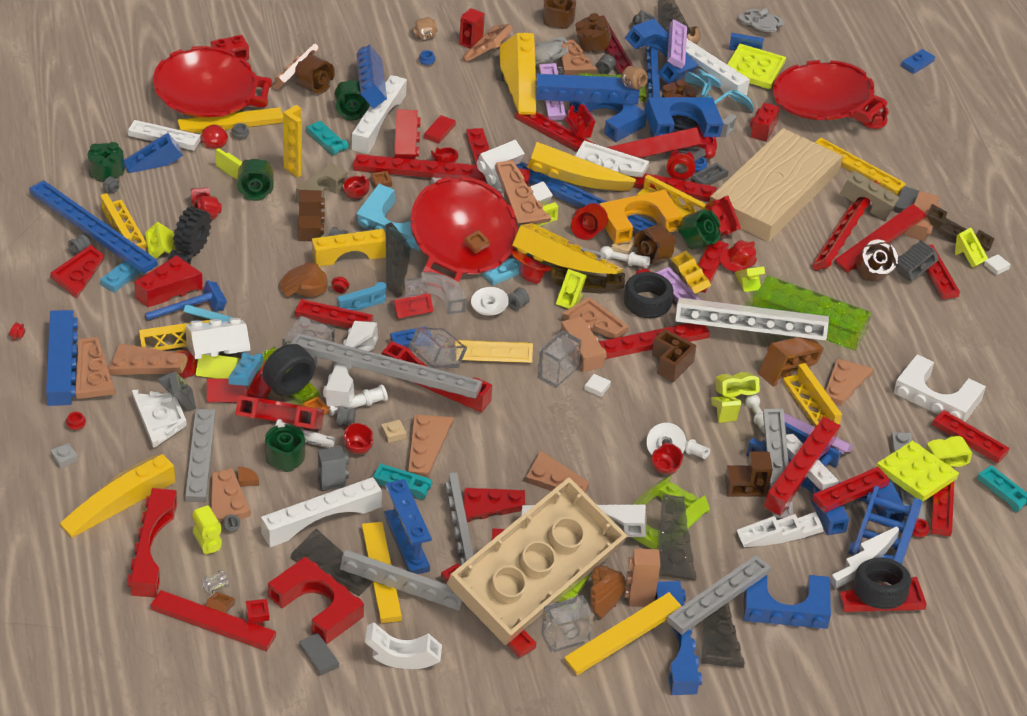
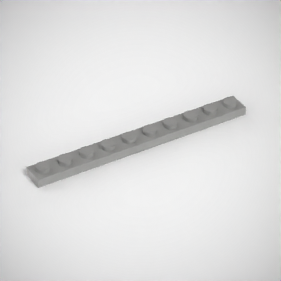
[291,333,482,398]

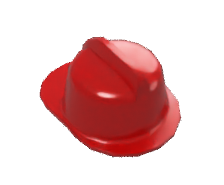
[571,203,608,240]
[719,240,757,272]
[511,251,551,284]

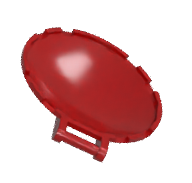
[153,46,272,118]
[773,60,887,123]
[410,177,518,289]

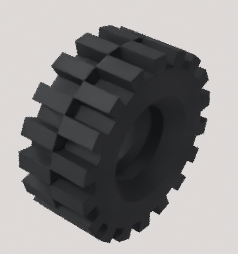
[173,206,212,256]

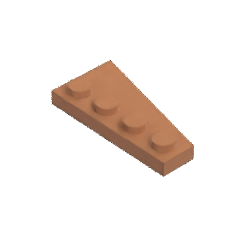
[494,160,551,227]
[75,337,116,399]
[108,343,188,375]
[408,414,454,478]

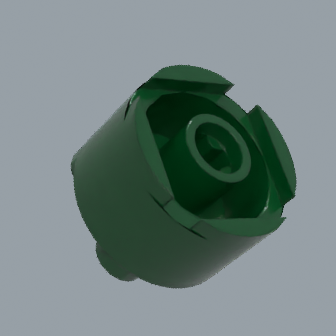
[334,80,370,121]
[87,142,125,182]
[237,159,274,201]
[678,209,721,250]
[265,424,305,472]

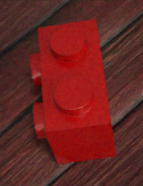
[459,8,485,49]
[210,35,249,60]
[750,102,780,142]

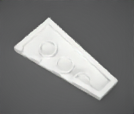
[575,141,649,177]

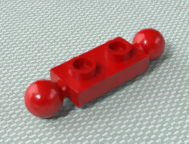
[697,124,717,159]

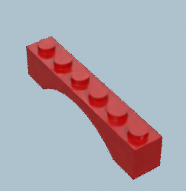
[382,341,492,413]
[763,416,841,517]
[127,488,177,598]

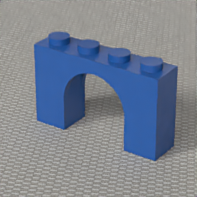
[625,19,698,84]
[644,97,724,137]
[569,101,647,142]
[810,480,905,536]
[744,575,831,629]

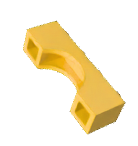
[312,229,388,267]

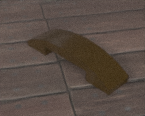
[926,204,994,251]
[551,266,625,293]

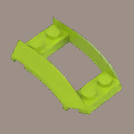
[632,475,710,551]

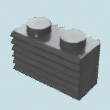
[896,240,939,282]
[318,446,349,490]

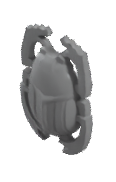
[738,8,784,32]
[535,36,568,66]

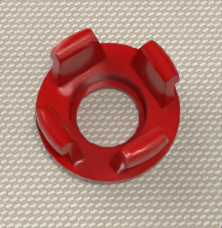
[861,105,889,129]
[666,150,695,180]

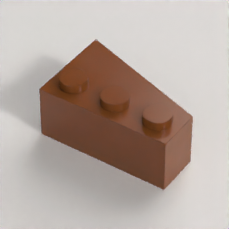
[758,337,824,387]

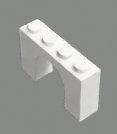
[476,140,553,206]
[894,354,986,422]

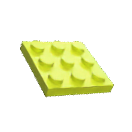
[727,44,786,89]
[876,440,959,502]

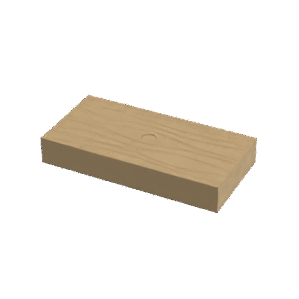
[710,128,843,242]
[446,477,627,646]

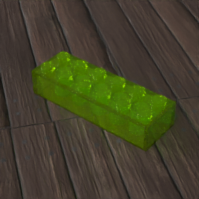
[752,275,872,351]

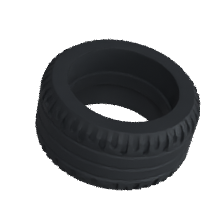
[624,272,674,318]
[262,344,315,396]
[854,558,911,609]

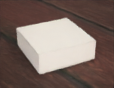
[984,254,1011,275]
[584,374,611,397]

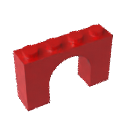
[235,395,325,429]
[268,557,364,645]

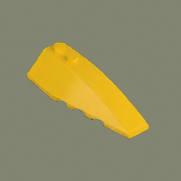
[500,33,536,115]
[527,142,636,191]
[512,223,623,274]
[60,454,175,538]

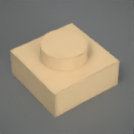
[611,240,634,255]
[381,420,407,443]

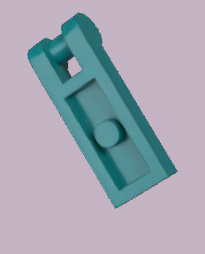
[306,120,349,155]
[373,463,433,500]
[977,465,1027,512]

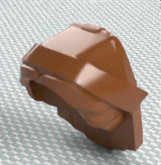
[279,262,328,297]
[591,565,626,618]

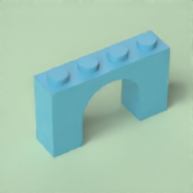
[356,184,421,251]

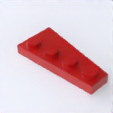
[839,577,927,612]

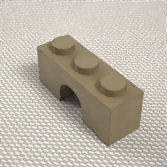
[296,163,348,203]
[840,171,900,221]

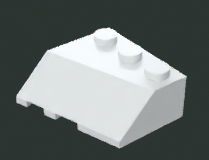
[186,318,250,359]

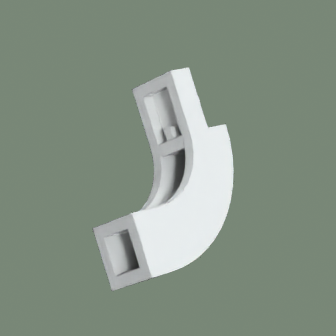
[365,622,442,669]

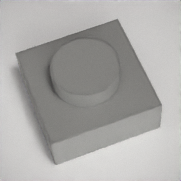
[720,114,737,138]
[50,443,78,468]

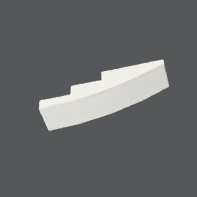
[737,512,824,547]
[831,527,899,589]

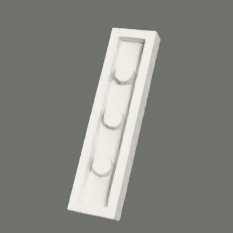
[128,120,200,151]
[786,434,839,491]

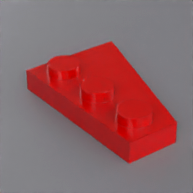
[50,245,104,299]

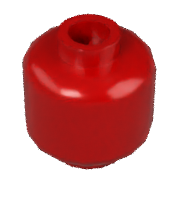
[194,196,222,220]

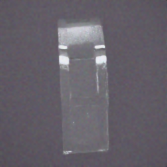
[404,272,467,314]

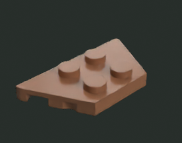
[463,24,513,62]

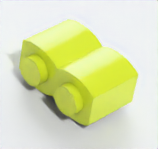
[715,372,760,397]
[925,436,972,467]
[192,505,222,554]

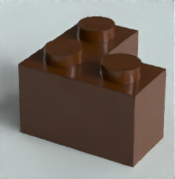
[298,190,325,242]
[652,329,697,382]
[725,451,773,497]

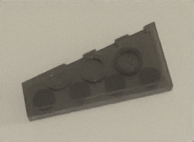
[657,0,692,34]
[386,222,411,298]
[657,494,696,581]
[291,529,372,596]
[701,603,745,668]

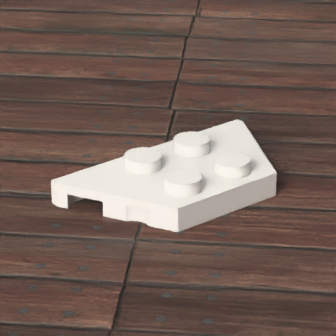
[132,390,186,448]

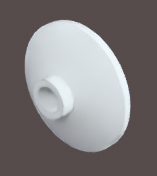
[471,287,509,315]
[647,423,686,455]

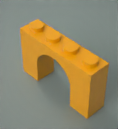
[599,190,683,244]

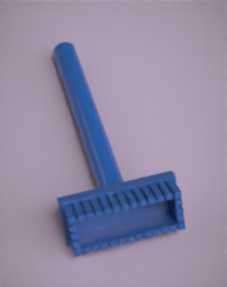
[145,280,227,321]

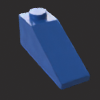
[124,133,183,173]

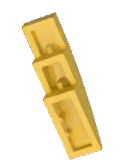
[670,251,711,294]

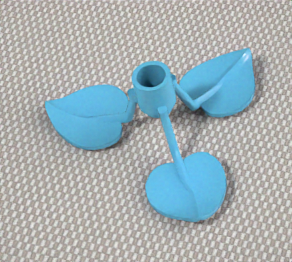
[684,69,754,113]

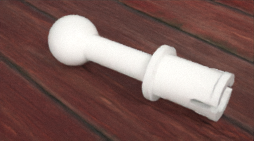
[599,246,650,268]
[745,394,765,434]
[662,439,710,459]

